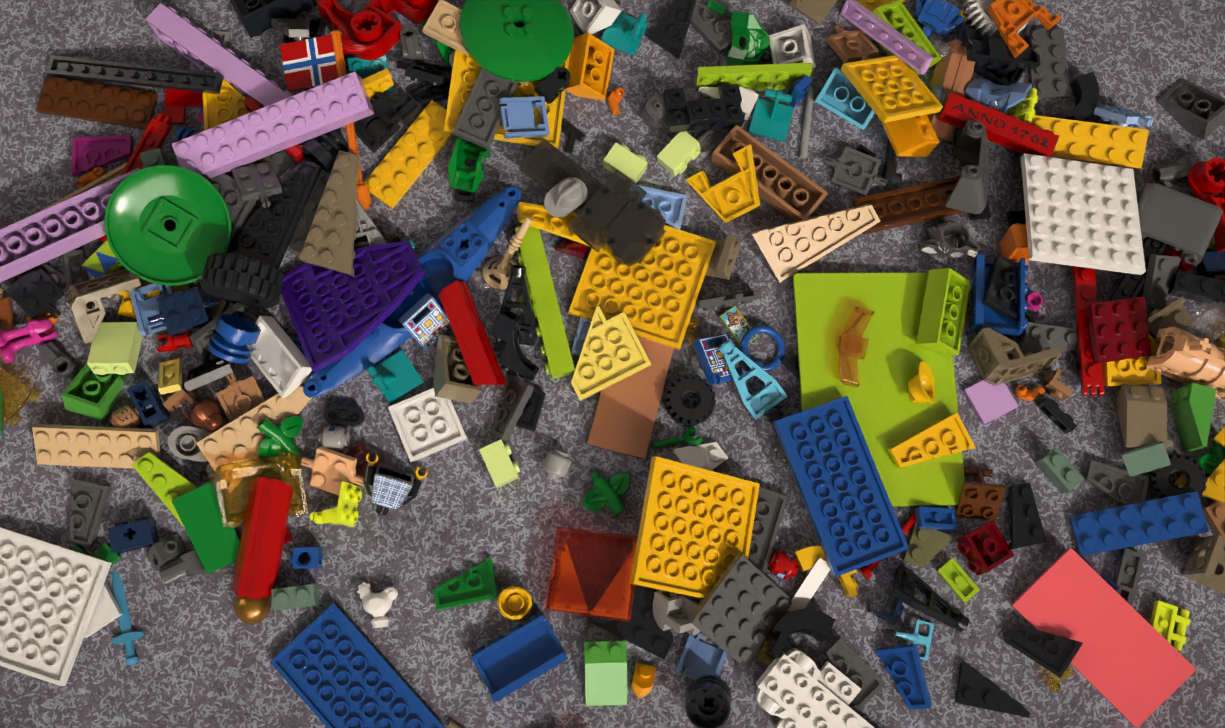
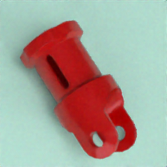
[156,331,194,353]

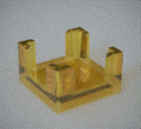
[0,368,42,427]

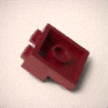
[956,520,1014,576]

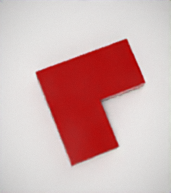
[164,89,203,125]

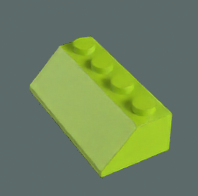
[872,0,942,76]
[916,268,971,356]

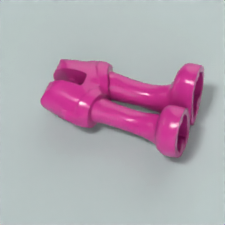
[0,318,58,364]

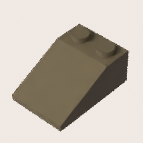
[433,334,482,404]
[1115,384,1167,449]

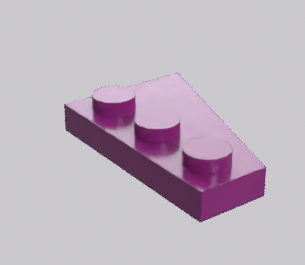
[71,135,133,176]

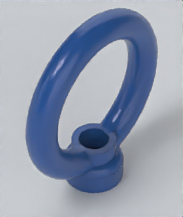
[740,325,785,373]

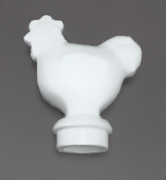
[357,582,398,629]

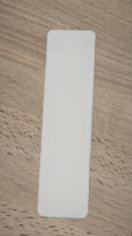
[787,558,830,612]

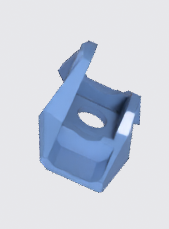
[965,78,1032,114]

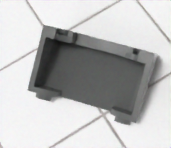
[945,119,991,214]
[1137,183,1223,266]

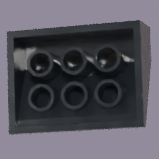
[230,0,317,38]

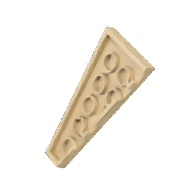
[751,204,880,282]
[196,380,312,493]

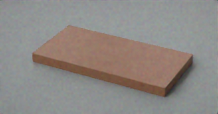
[587,336,674,460]

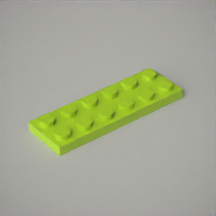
[695,63,813,91]

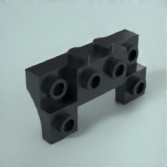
[961,26,1040,72]
[663,84,745,133]

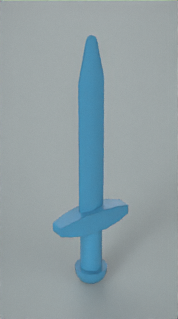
[111,570,144,665]

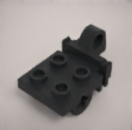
[354,92,421,153]

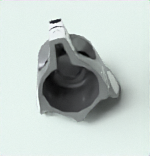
[918,217,981,259]

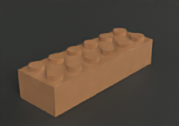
[711,125,828,222]

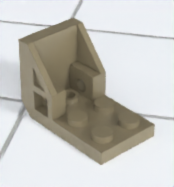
[64,268,141,344]
[968,327,1063,386]

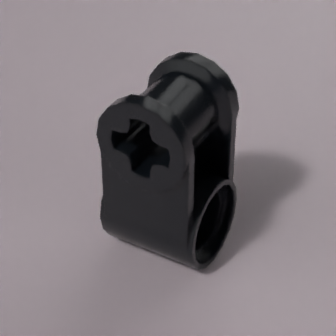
[535,67,570,104]

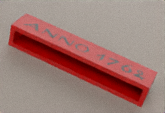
[938,92,1059,157]

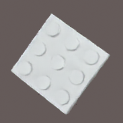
[388,388,467,463]

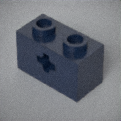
[127,380,171,428]
[108,516,159,554]

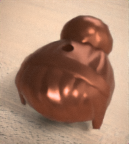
[185,395,223,431]

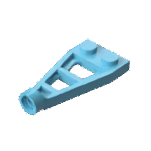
[718,339,787,420]

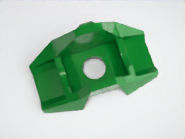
[726,10,770,66]
[447,138,491,193]

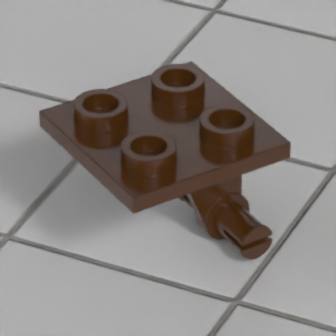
[955,466,1006,520]

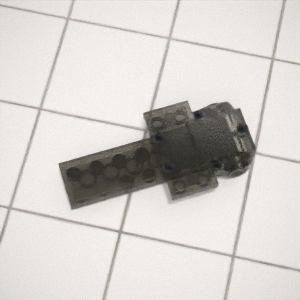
[519,139,666,266]

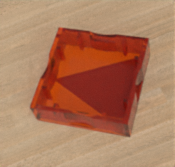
[545,526,638,622]

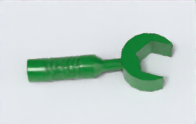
[654,428,703,449]

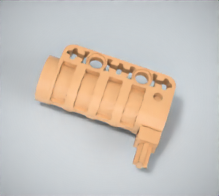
[1146,327,1225,401]

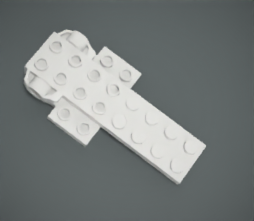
[755,648,875,728]

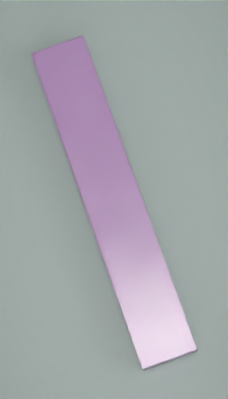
[840,0,933,75]

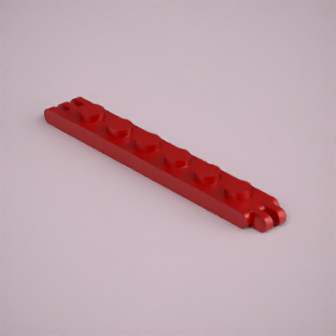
[97,112,172,243]
[1072,266,1104,396]

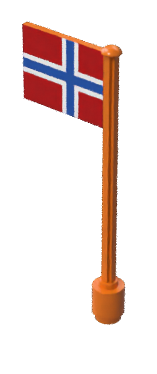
[280,30,371,210]

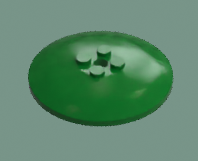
[460,0,574,82]
[104,165,232,286]

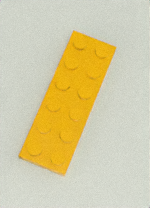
[364,100,453,209]
[1031,115,1149,169]

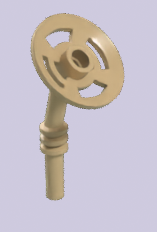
[483,216,533,291]

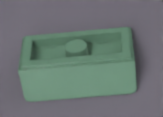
[1121,441,1171,477]

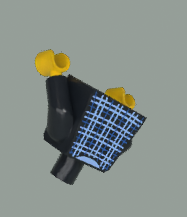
[363,453,428,515]

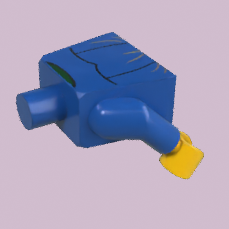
[914,0,967,38]

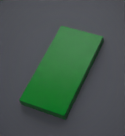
[171,482,240,574]

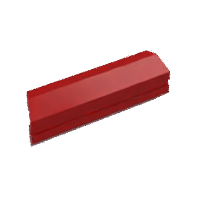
[439,280,507,386]
[232,477,293,599]

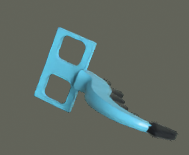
[882,619,934,661]

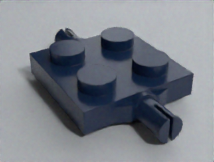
[147,287,219,336]

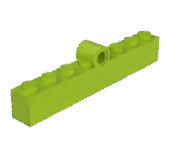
[515,226,575,379]

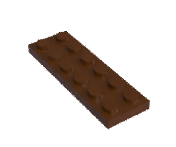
[36,76,159,130]
[852,176,965,234]

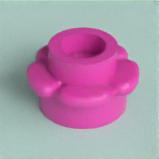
[1025,292,1043,311]

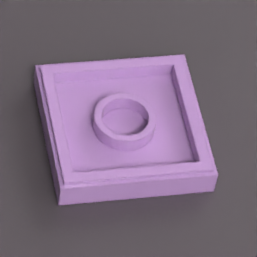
[963,380,1018,425]

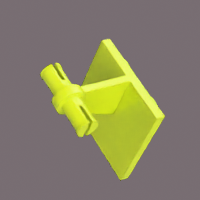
[309,481,362,527]

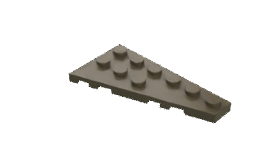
[299,150,359,276]

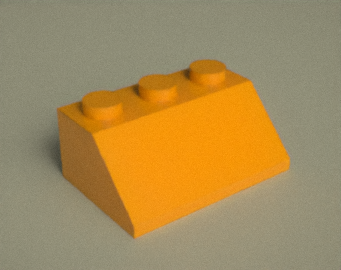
[566,33,615,100]
[880,115,940,157]

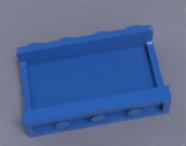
[971,254,1028,336]
[470,613,568,703]

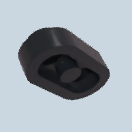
[324,404,365,427]

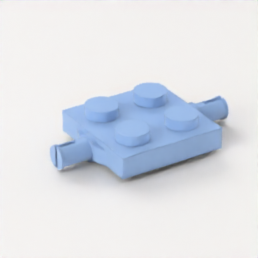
[1094,103,1153,127]

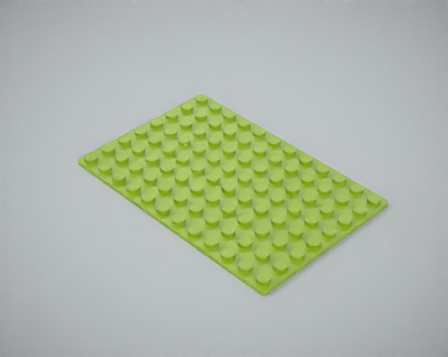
[793,273,965,507]

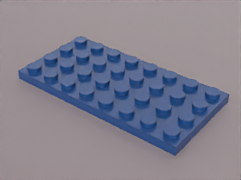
[773,396,909,577]
[270,603,445,728]

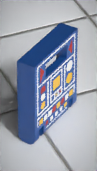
[692,333,743,385]

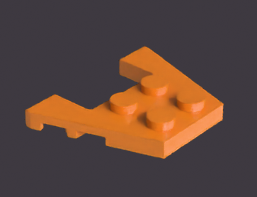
[987,0,1062,58]

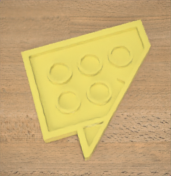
[571,306,651,401]

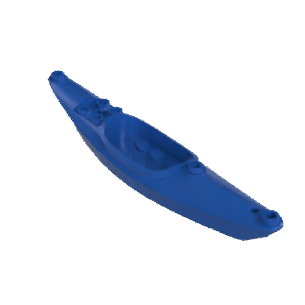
[303,186,521,398]

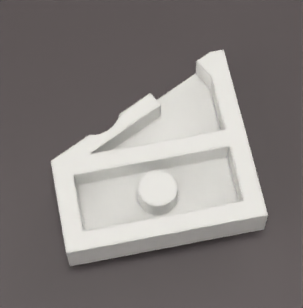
[673,442,728,471]

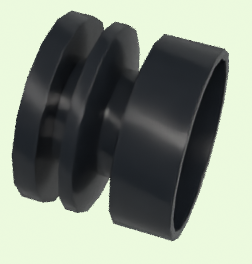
[299,129,349,174]
[685,675,732,728]

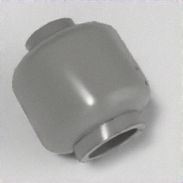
[318,426,350,452]
[542,448,572,480]

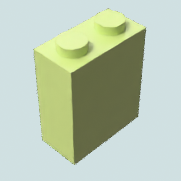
[87,322,143,375]

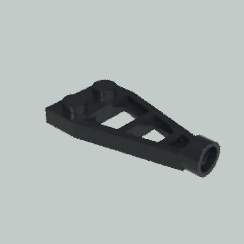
[496,265,536,346]
[891,564,970,632]

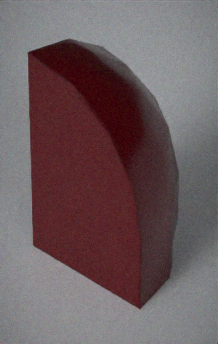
[555,239,588,259]

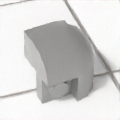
[653,590,703,636]

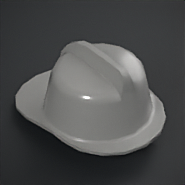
[544,177,588,217]
[168,426,212,462]

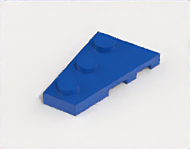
[875,644,932,710]

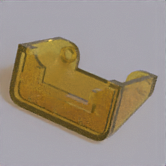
[215,453,308,527]

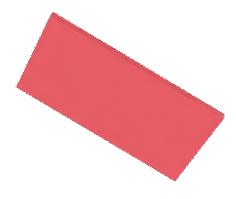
[1011,547,1197,728]

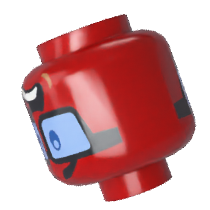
[768,550,799,580]

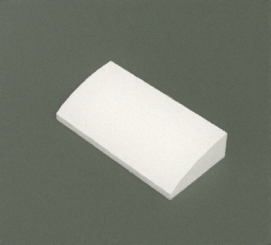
[251,316,312,398]

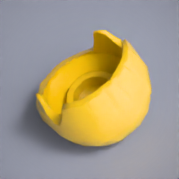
[496,586,532,620]

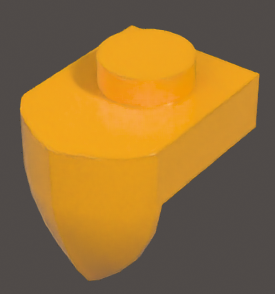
[631,662,656,698]

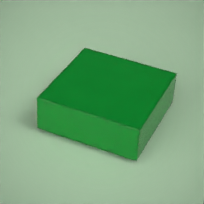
[707,0,730,15]

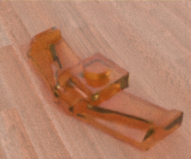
[836,306,875,387]

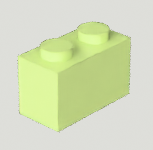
[657,131,701,177]
[603,143,648,184]
[479,439,520,488]

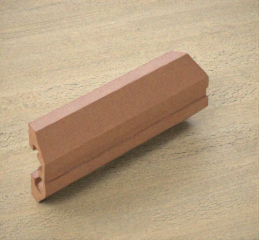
[927,39,976,143]

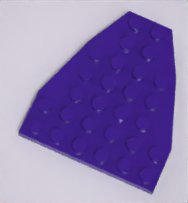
[281,241,425,372]

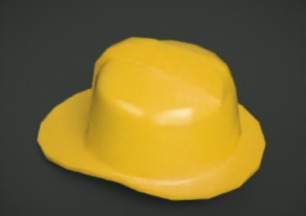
[908,361,936,404]

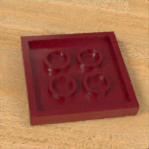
[1086,297,1152,363]

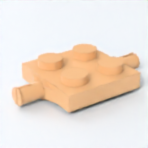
[301,446,364,495]

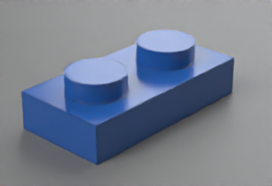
[789,75,812,107]
[915,506,957,530]

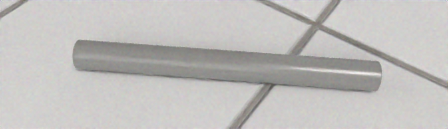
[799,87,814,159]

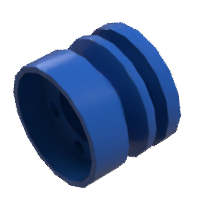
[208,314,261,364]

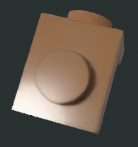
[1043,368,1073,400]
[163,388,199,413]

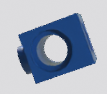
[290,547,322,570]

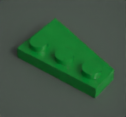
[433,557,498,611]

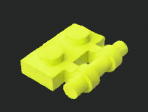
[1005,88,1038,123]
[1150,600,1190,651]

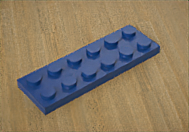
[1069,491,1209,556]

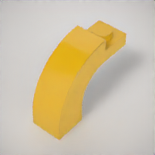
[793,546,858,598]

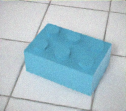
[815,67,875,130]

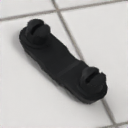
[882,140,903,186]

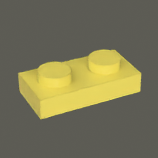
[158,358,182,395]

